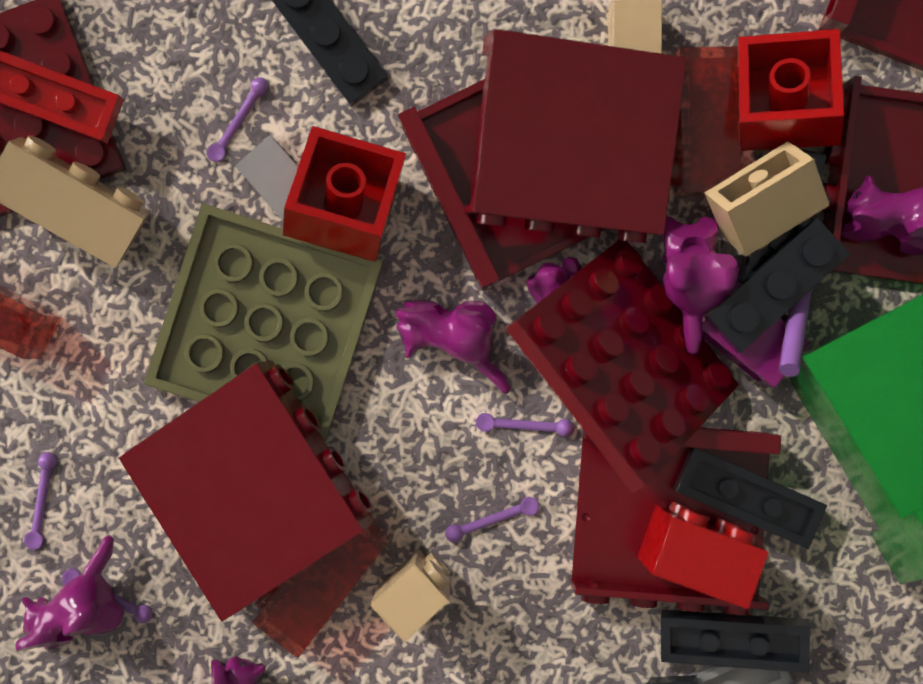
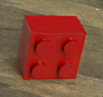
[738,29,844,151]
[283,126,406,262]
[637,501,769,609]

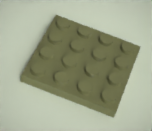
[144,203,384,442]

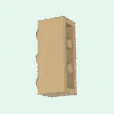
[0,136,151,268]

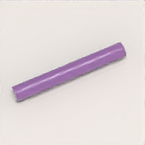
[779,289,812,376]

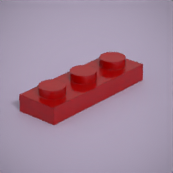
[0,51,124,144]

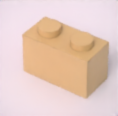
[705,141,830,257]
[370,549,450,643]

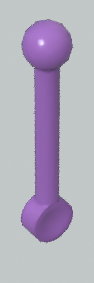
[207,77,269,162]
[476,413,574,437]
[24,452,57,550]
[445,497,539,543]
[62,568,153,623]

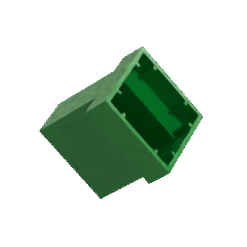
[789,294,923,584]

